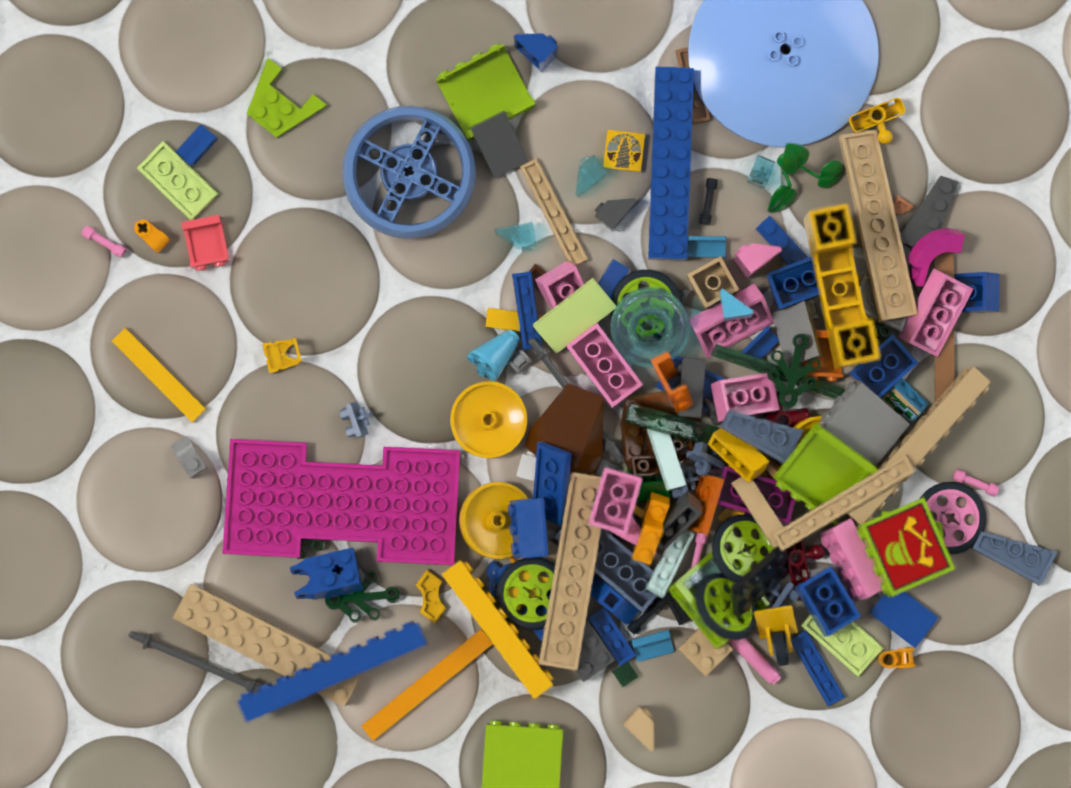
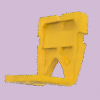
[262,337,301,373]

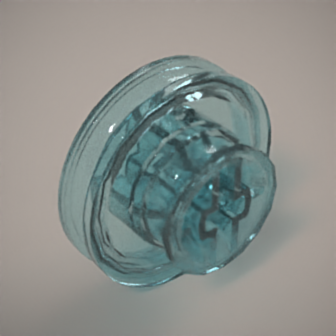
[611,287,690,367]

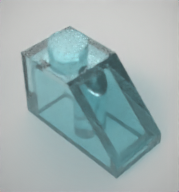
[575,155,608,198]
[495,222,536,252]

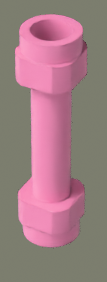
[81,225,126,258]
[952,469,999,497]
[688,532,708,580]

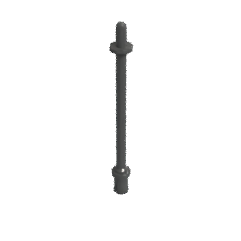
[529,338,624,465]
[128,631,263,693]

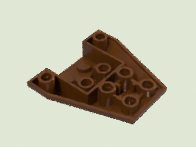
[524,383,604,474]
[620,400,703,477]

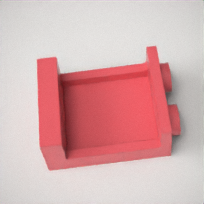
[181,215,230,271]

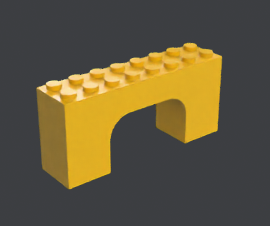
[803,204,880,369]

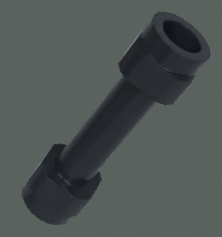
[699,178,718,225]
[627,596,668,635]

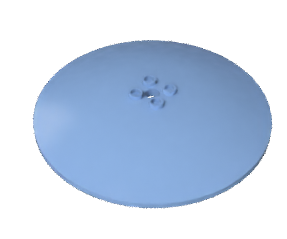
[688,0,879,147]

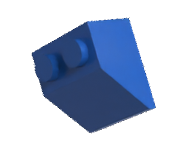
[955,272,1000,313]

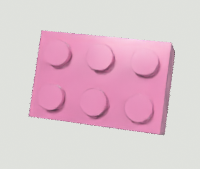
[711,372,779,422]
[588,468,642,535]

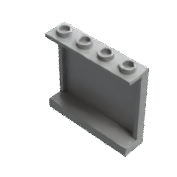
[818,379,910,466]

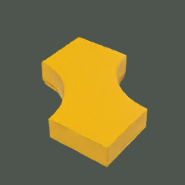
[416,570,446,623]

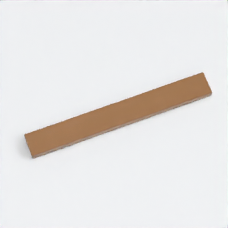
[933,252,954,402]

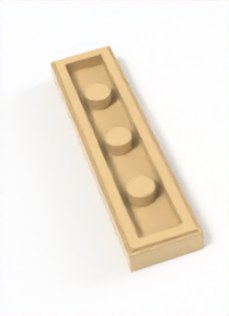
[731,477,783,549]

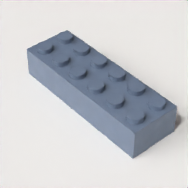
[555,528,657,613]

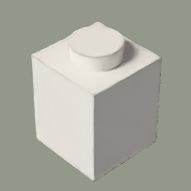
[516,451,536,481]

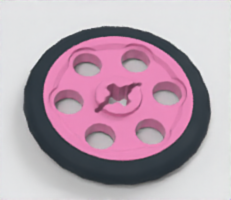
[919,482,986,554]

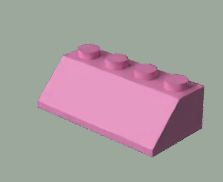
[898,268,973,357]
[687,283,774,359]

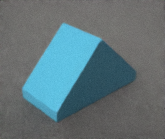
[720,288,754,322]

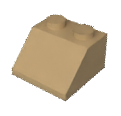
[622,706,654,752]

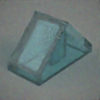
[746,155,775,189]

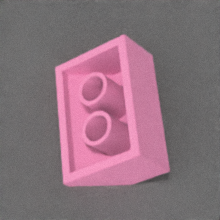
[733,243,782,278]

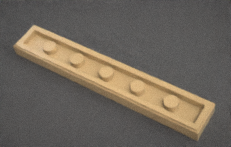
[520,158,589,266]

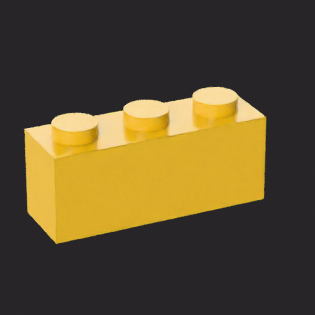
[708,428,769,483]

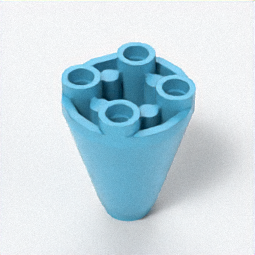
[466,329,520,382]

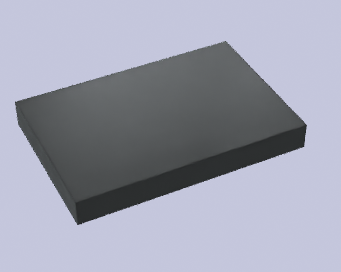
[470,111,529,178]

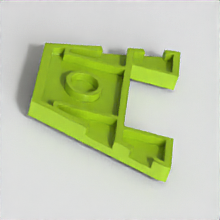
[246,58,327,138]

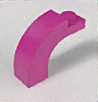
[907,228,965,287]

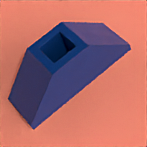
[590,574,639,625]

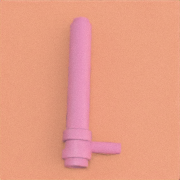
[709,601,781,685]

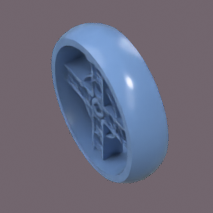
[342,106,476,239]

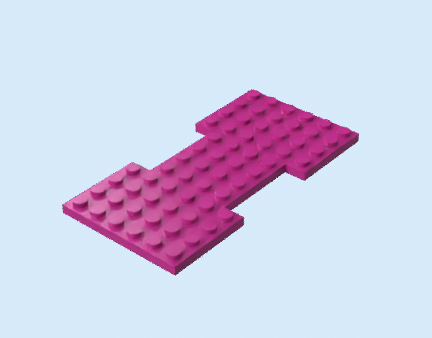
[222,439,460,566]

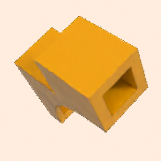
[632,492,670,565]

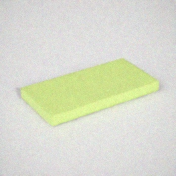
[137,141,218,220]
[532,278,617,354]
[801,615,884,677]

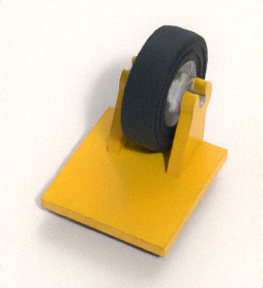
[754,605,798,666]

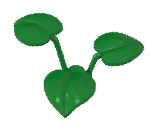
[767,143,845,213]

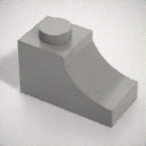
[171,436,208,478]

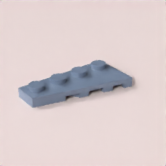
[720,410,804,464]
[972,531,1058,586]

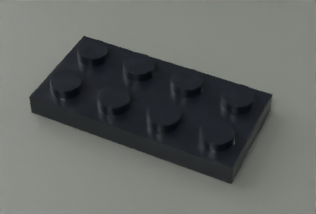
[731,546,789,617]

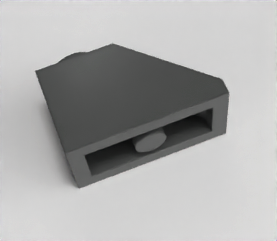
[594,198,637,231]

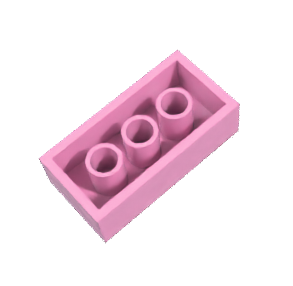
[566,323,643,408]
[819,519,882,602]

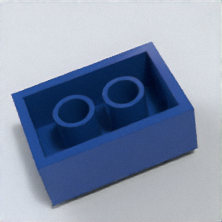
[848,334,918,398]
[794,566,861,637]

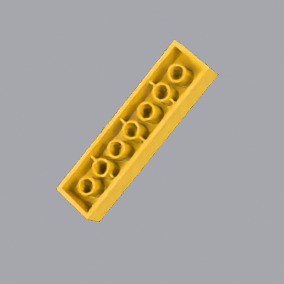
[442,560,554,699]

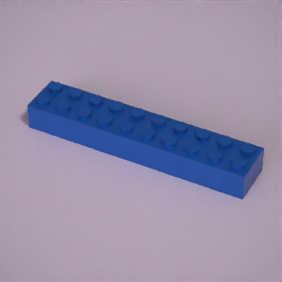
[648,67,694,261]
[237,620,428,723]

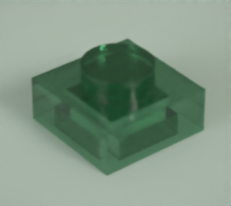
[612,661,638,687]

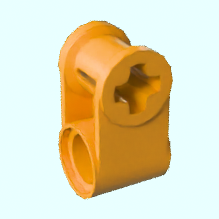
[134,219,171,254]
[877,647,916,668]

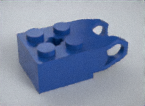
[290,547,363,600]

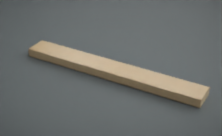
[772,455,915,551]

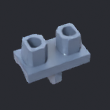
[339,402,373,437]
[686,442,724,476]
[671,464,700,499]
[767,581,799,609]

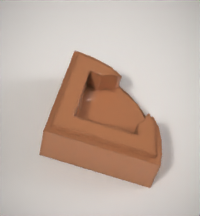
[893,195,913,215]

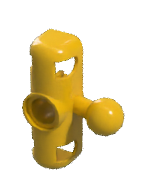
[848,98,905,145]

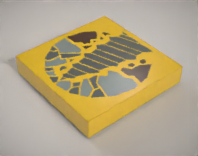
[603,130,645,173]

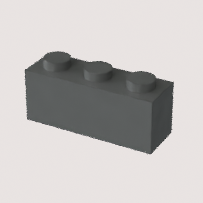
[674,358,706,418]
[657,491,702,551]

